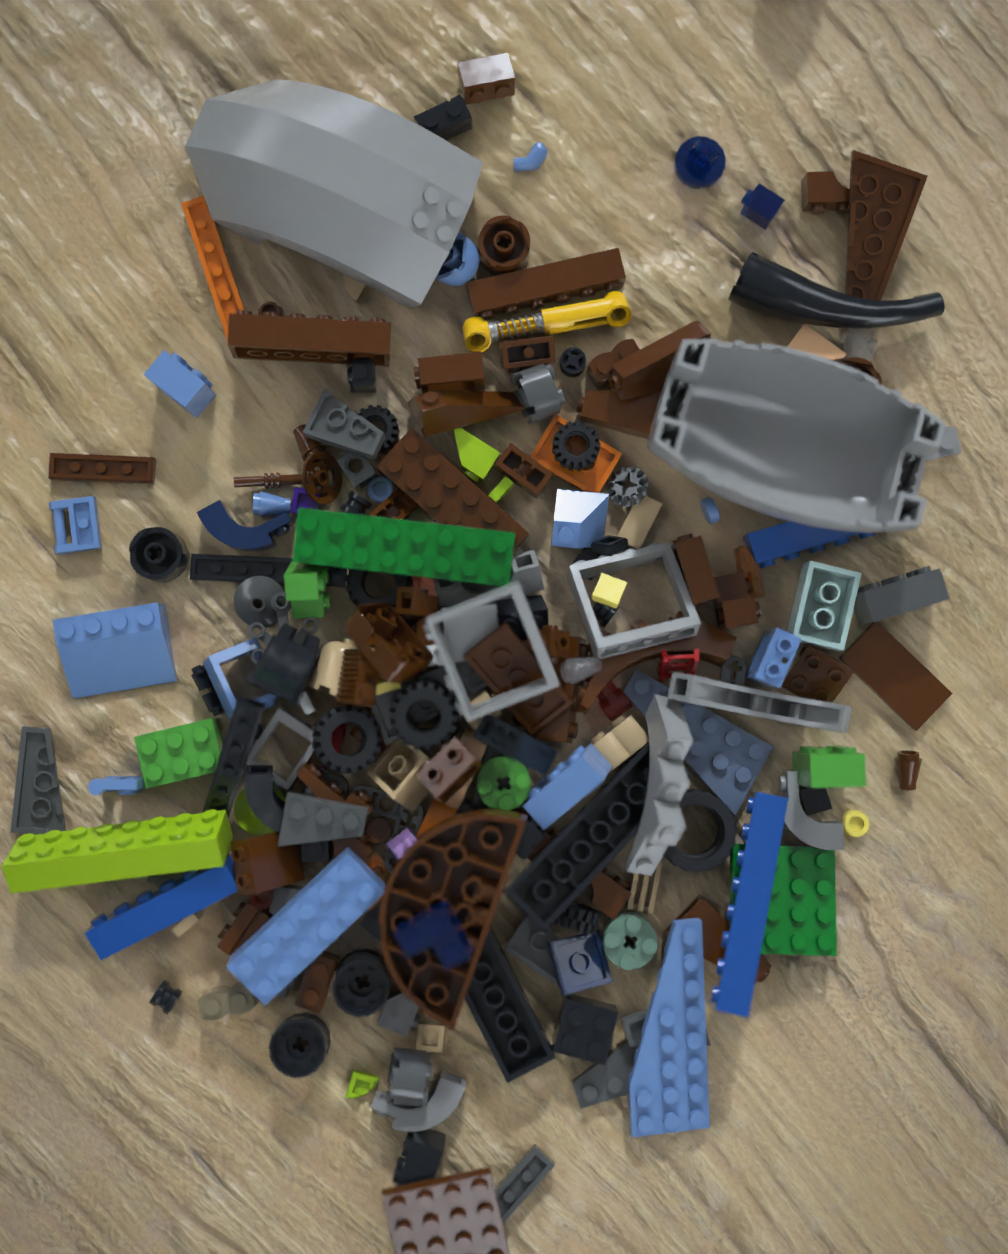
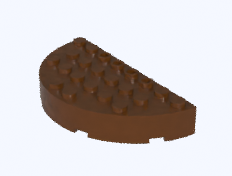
[379,809,527,1029]

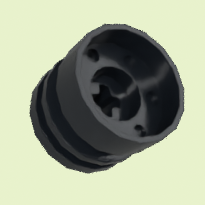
[332,948,391,1017]
[269,1012,331,1078]

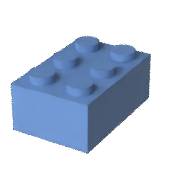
[523,743,612,830]

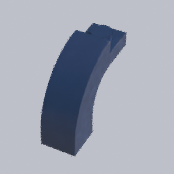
[197,500,295,552]

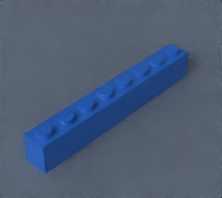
[711,792,788,1018]

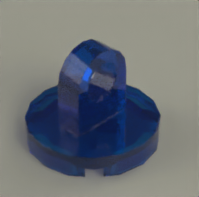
[674,136,726,189]

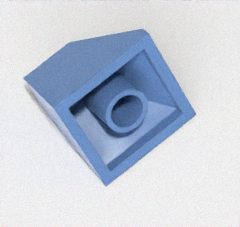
[551,488,609,549]

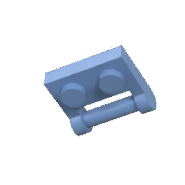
[49,496,102,555]
[88,776,145,795]

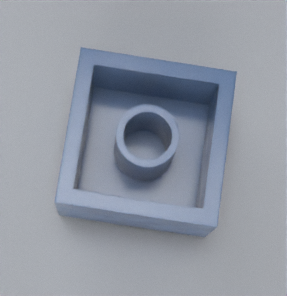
[144,350,216,418]

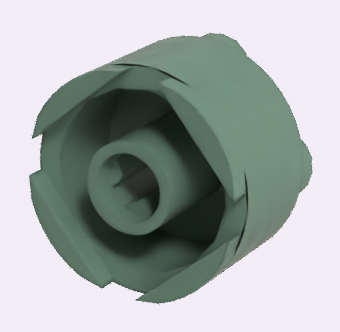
[602,911,658,970]

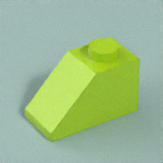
[454,427,500,483]

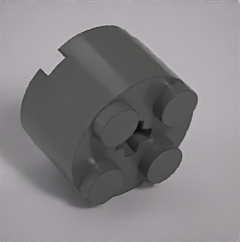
[511,364,565,424]
[386,1047,432,1107]

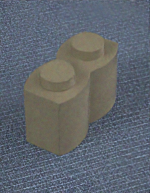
[198,981,260,1020]

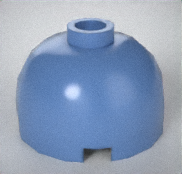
[435,232,480,286]

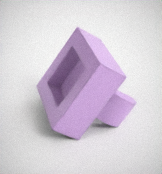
[386,827,417,860]

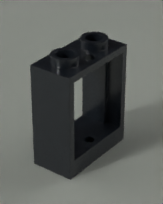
[473,714,558,775]

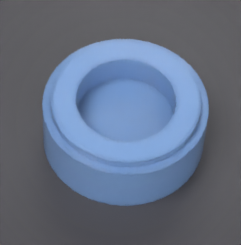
[367,477,394,504]
[700,497,720,524]

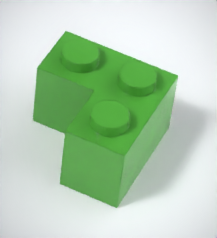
[284,562,331,619]

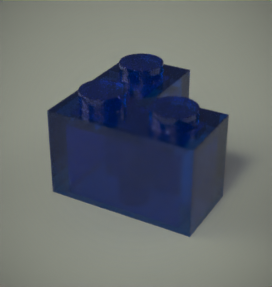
[394,899,473,970]

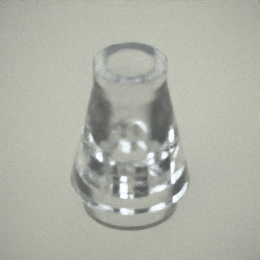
[560,656,602,684]

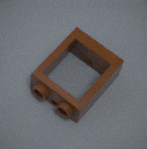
[414,352,485,394]
[671,533,719,606]

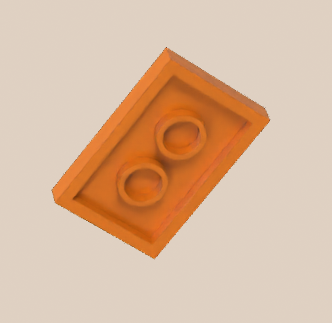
[530,415,622,493]

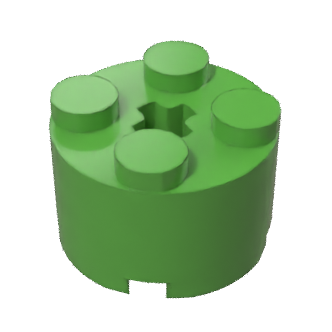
[477,755,531,811]

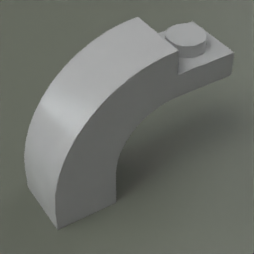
[778,770,844,850]
[371,1070,466,1132]

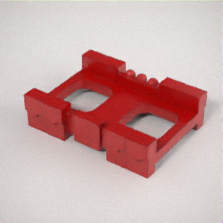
[657,649,700,681]

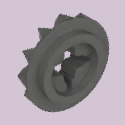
[608,466,649,507]

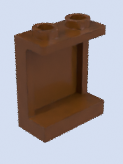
[230,831,305,895]

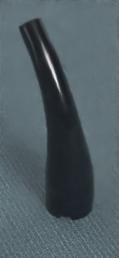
[728,252,945,329]

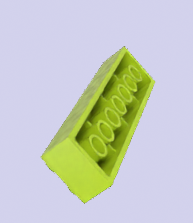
[1,810,233,894]

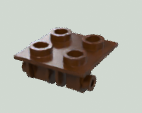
[781,644,855,703]

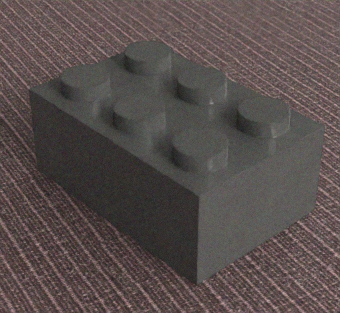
[854,566,950,625]

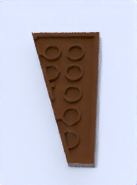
[845,150,928,329]

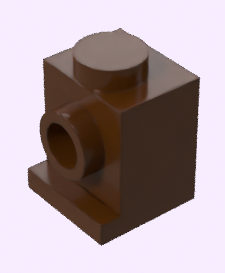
[395,586,439,617]

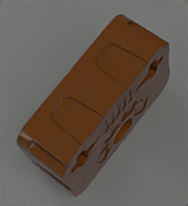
[344,602,433,683]

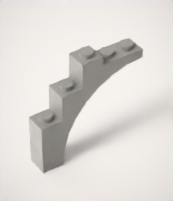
[668,672,852,734]
[625,695,693,876]

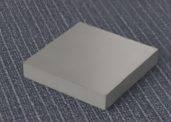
[442,604,498,662]

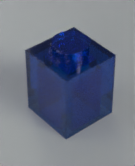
[740,183,785,230]

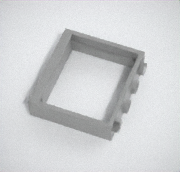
[567,542,701,660]
[423,580,560,722]

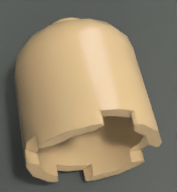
[307,638,358,697]

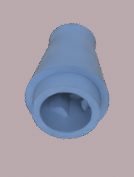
[252,491,290,517]

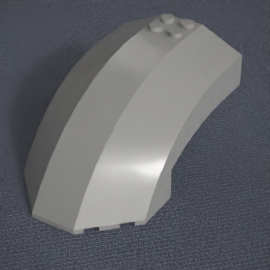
[185,80,483,309]

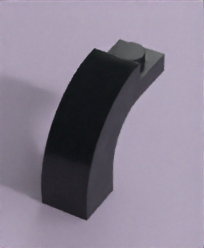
[245,765,286,832]

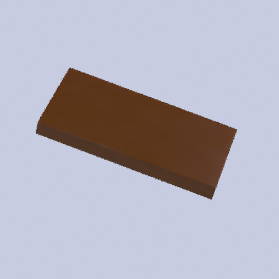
[463,621,573,736]
[839,621,953,731]

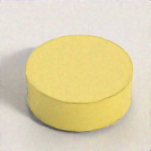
[841,810,869,837]

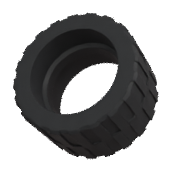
[663,789,737,873]

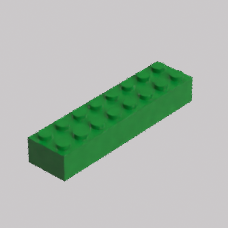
[292,507,515,586]

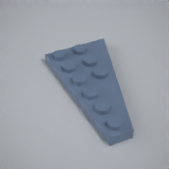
[623,669,773,815]

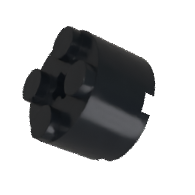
[129,527,190,582]

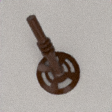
[234,452,342,504]

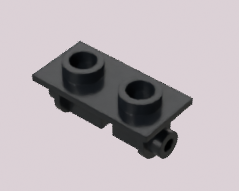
[191,665,225,717]

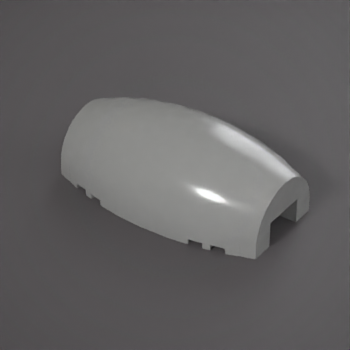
[647,339,946,533]

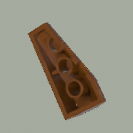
[408,390,523,437]

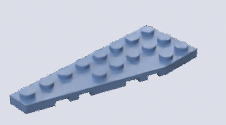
[627,918,710,1138]

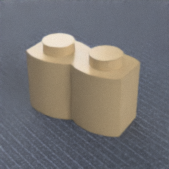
[590,714,649,772]

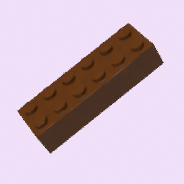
[228,310,391,367]
[376,428,529,553]

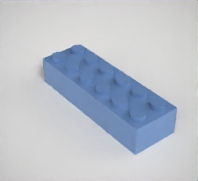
[226,846,385,1005]

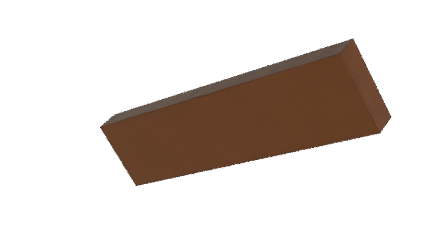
[48,453,156,484]

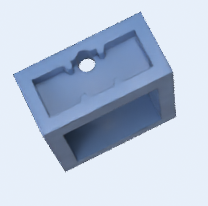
[745,628,802,689]
[202,638,279,719]

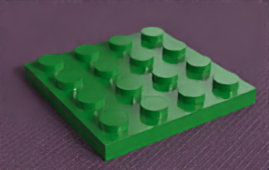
[730,844,837,956]

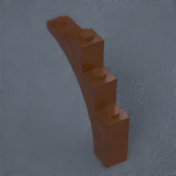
[575,611,737,715]
[297,762,373,861]

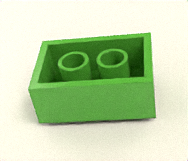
[134,718,224,789]
[792,746,866,788]

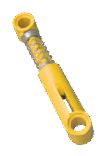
[462,291,632,352]

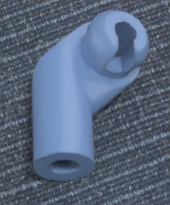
[513,142,547,171]

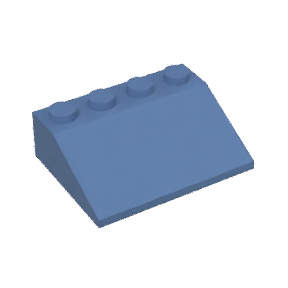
[53,602,177,699]

